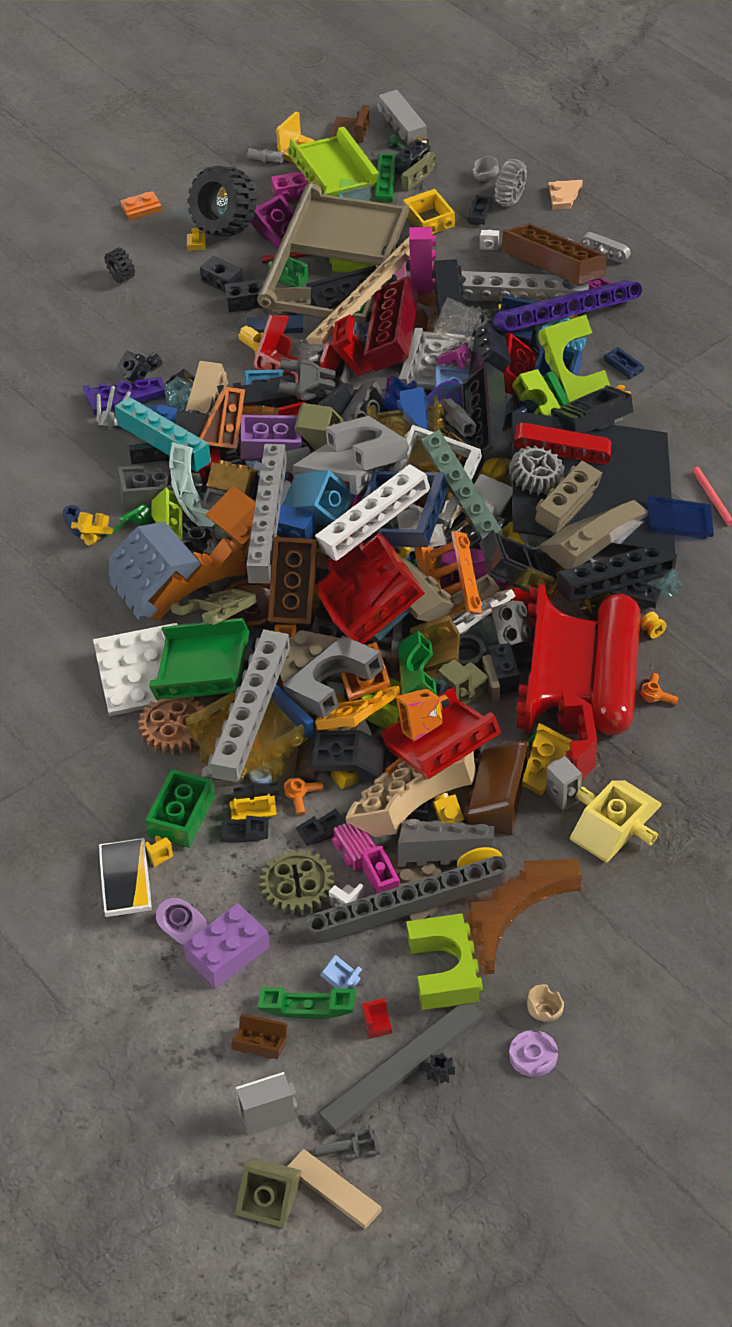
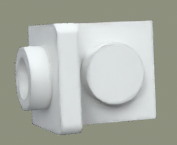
[480,230,499,250]

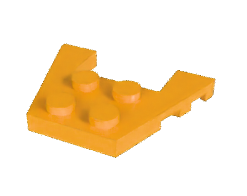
[315,686,401,731]

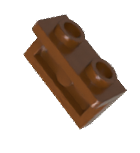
[231,1013,288,1059]

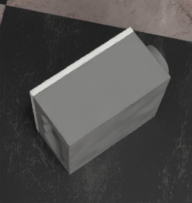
[236,1072,298,1135]

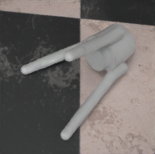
[96,386,131,430]

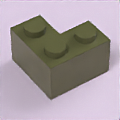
[438,659,488,705]

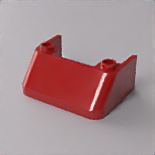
[254,315,341,383]

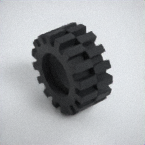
[104,247,135,283]

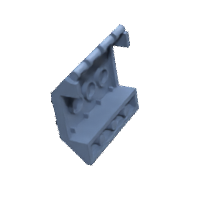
[109,522,201,621]

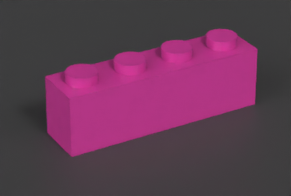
[409,227,436,298]

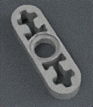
[580,232,631,263]

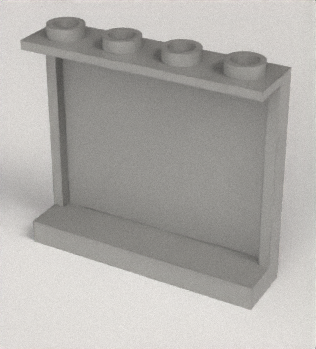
[339,328,426,395]
[292,444,396,495]

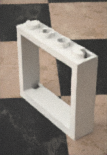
[389,425,482,528]

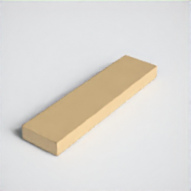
[287,1149,382,1229]

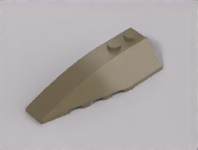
[539,500,649,570]
[398,554,455,622]

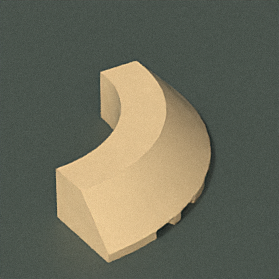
[345,751,475,837]

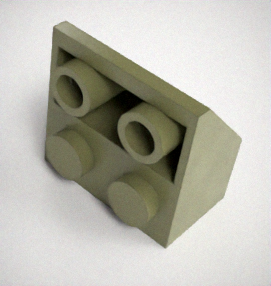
[294,403,344,450]

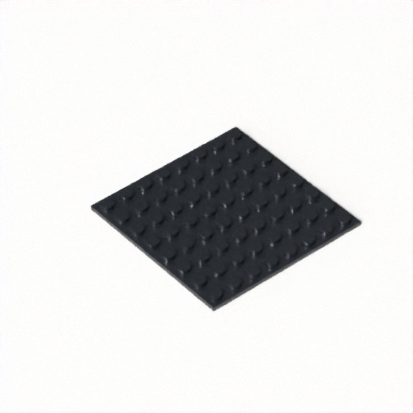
[512,411,675,553]

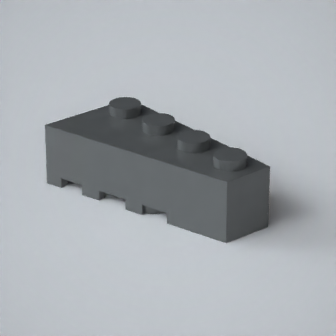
[398,819,495,867]

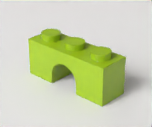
[512,369,560,416]

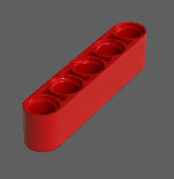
[514,423,611,464]

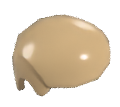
[527,984,564,1023]

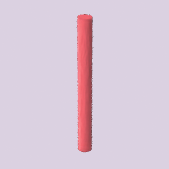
[692,467,732,526]

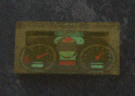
[514,566,557,599]

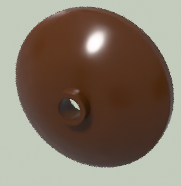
[224,579,271,628]

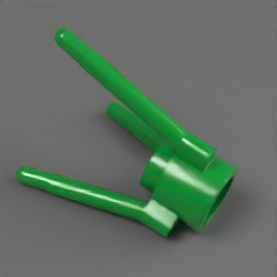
[104,504,152,537]

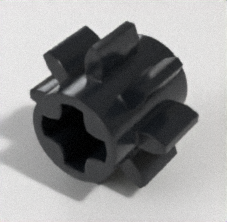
[221,449,244,468]
[424,1052,455,1085]

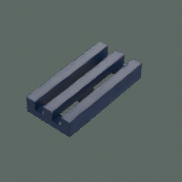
[604,347,644,380]

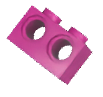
[271,172,309,202]

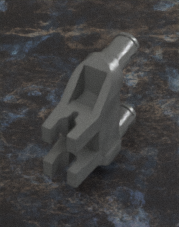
[278,358,335,400]

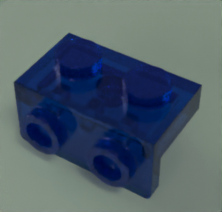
[384,375,417,418]

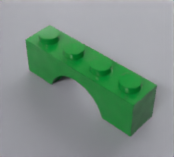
[398,630,437,695]

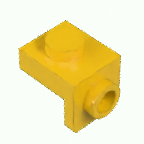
[431,793,464,824]

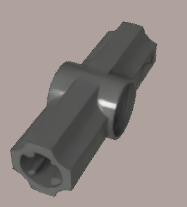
[439,398,476,437]

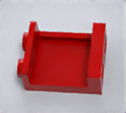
[332,314,373,377]

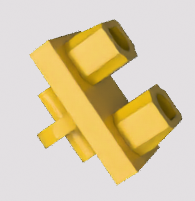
[71,512,113,546]

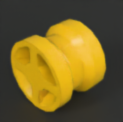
[640,612,667,639]

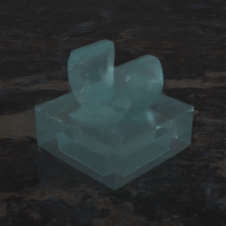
[656,568,683,597]

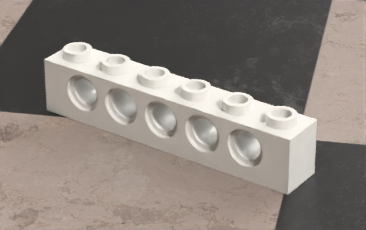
[315,464,430,561]

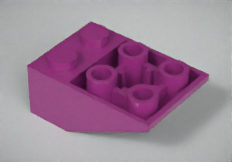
[441,548,508,593]

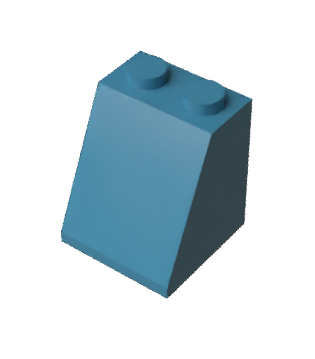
[283,470,354,526]

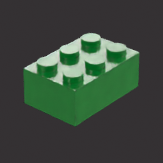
[145,769,215,848]

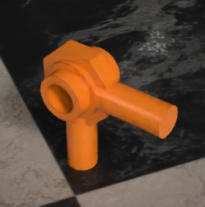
[640,673,678,706]
[283,778,323,816]

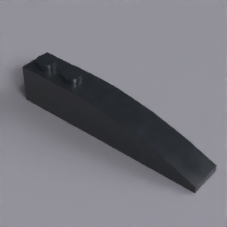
[460,362,506,458]

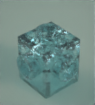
[164,377,192,411]

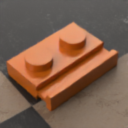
[120,191,162,221]

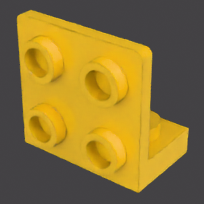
[276,112,315,164]

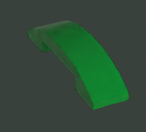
[258,987,356,1019]

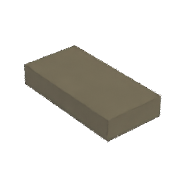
[482,655,500,702]

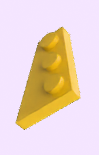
[522,723,573,796]

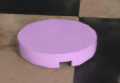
[509,1030,558,1077]

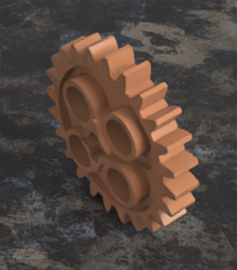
[138,697,210,755]

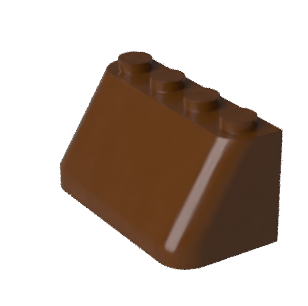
[464,740,528,835]

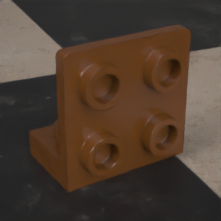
[330,105,370,143]

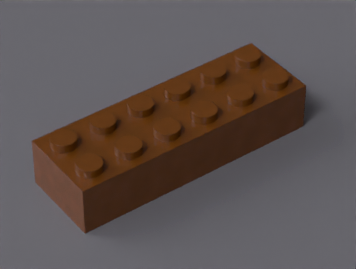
[502,223,607,285]

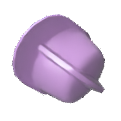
[156,898,207,945]

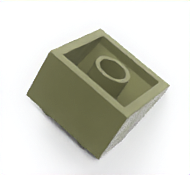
[235,1157,301,1228]

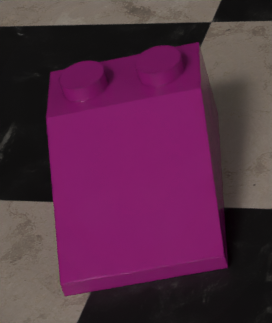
[249,194,294,248]

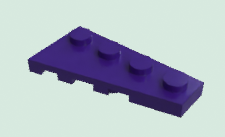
[82,377,167,415]

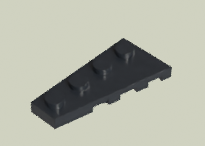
[306,265,377,309]

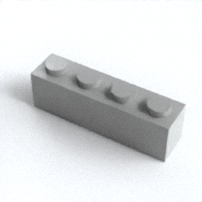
[377,90,427,145]

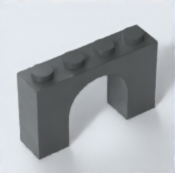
[282,636,384,719]

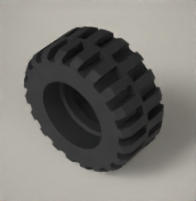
[187,166,257,236]

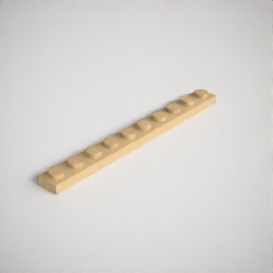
[307,237,410,345]

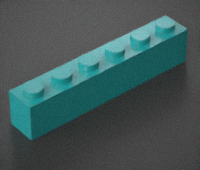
[115,397,211,472]

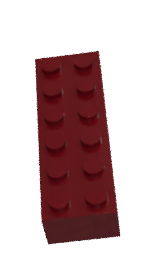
[364,276,419,372]

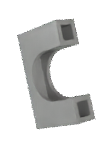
[326,416,409,471]

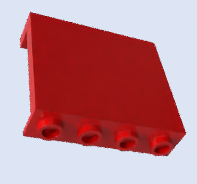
[381,687,501,780]

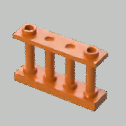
[414,531,482,616]

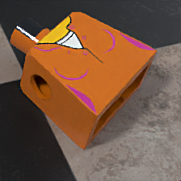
[396,689,450,741]

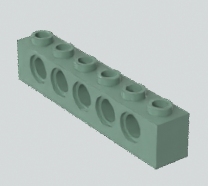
[422,430,503,541]

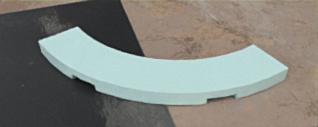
[169,442,229,539]

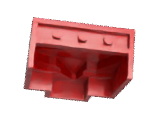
[315,533,425,644]

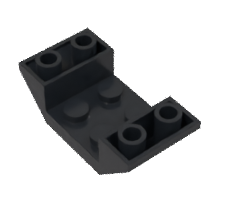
[294,730,386,783]

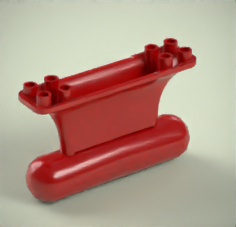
[516,584,641,736]

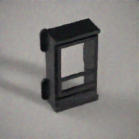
[551,385,634,434]
[479,530,557,594]

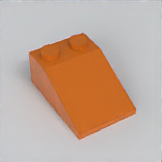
[205,486,256,550]
[341,642,391,701]

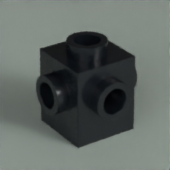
[117,350,151,382]

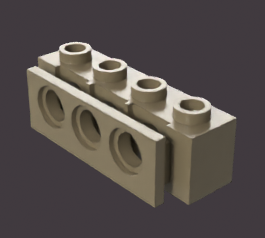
[535,461,602,534]

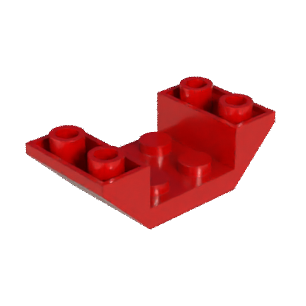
[557,689,597,780]

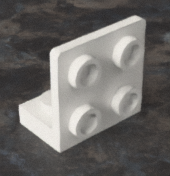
[474,474,512,517]

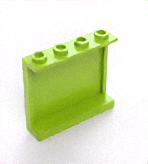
[287,127,379,196]

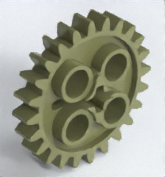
[259,849,334,916]

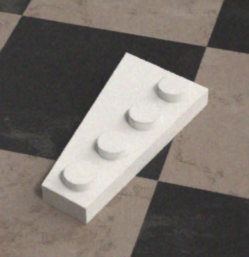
[453,589,515,635]

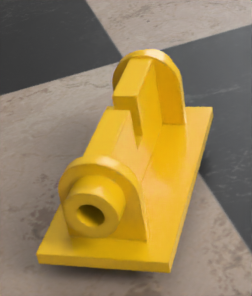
[229,794,277,820]

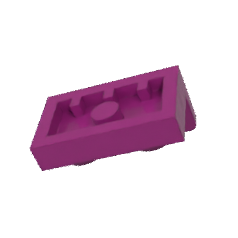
[436,343,472,370]

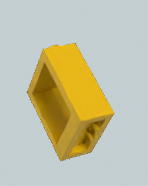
[403,189,455,234]

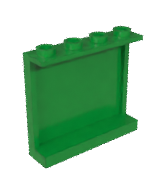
[149,618,249,700]

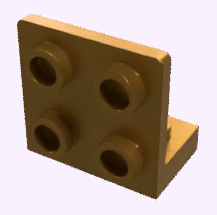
[410,615,460,672]

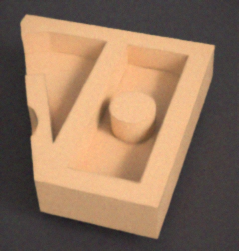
[548,180,583,210]

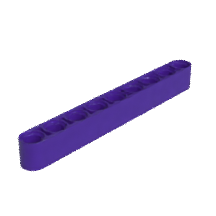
[493,280,642,331]

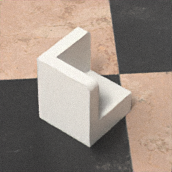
[329,883,365,907]

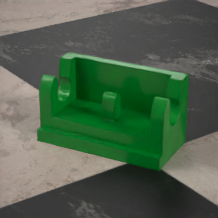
[269,254,309,288]

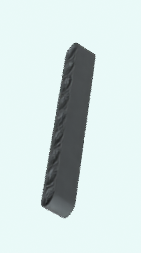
[307,856,510,943]

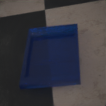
[647,495,714,539]

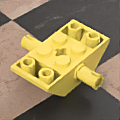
[570,780,661,863]

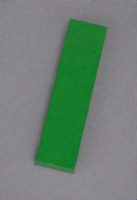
[375,154,396,203]

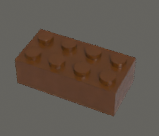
[268,537,318,627]

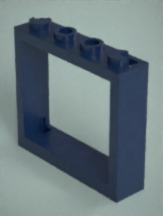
[362,471,448,547]

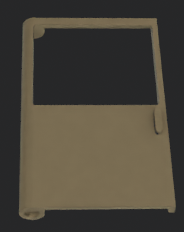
[257,183,409,324]

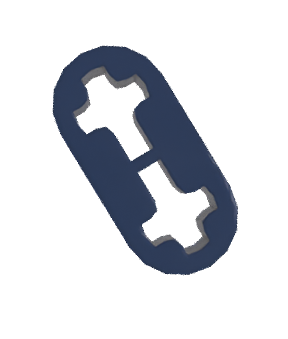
[63,505,84,537]

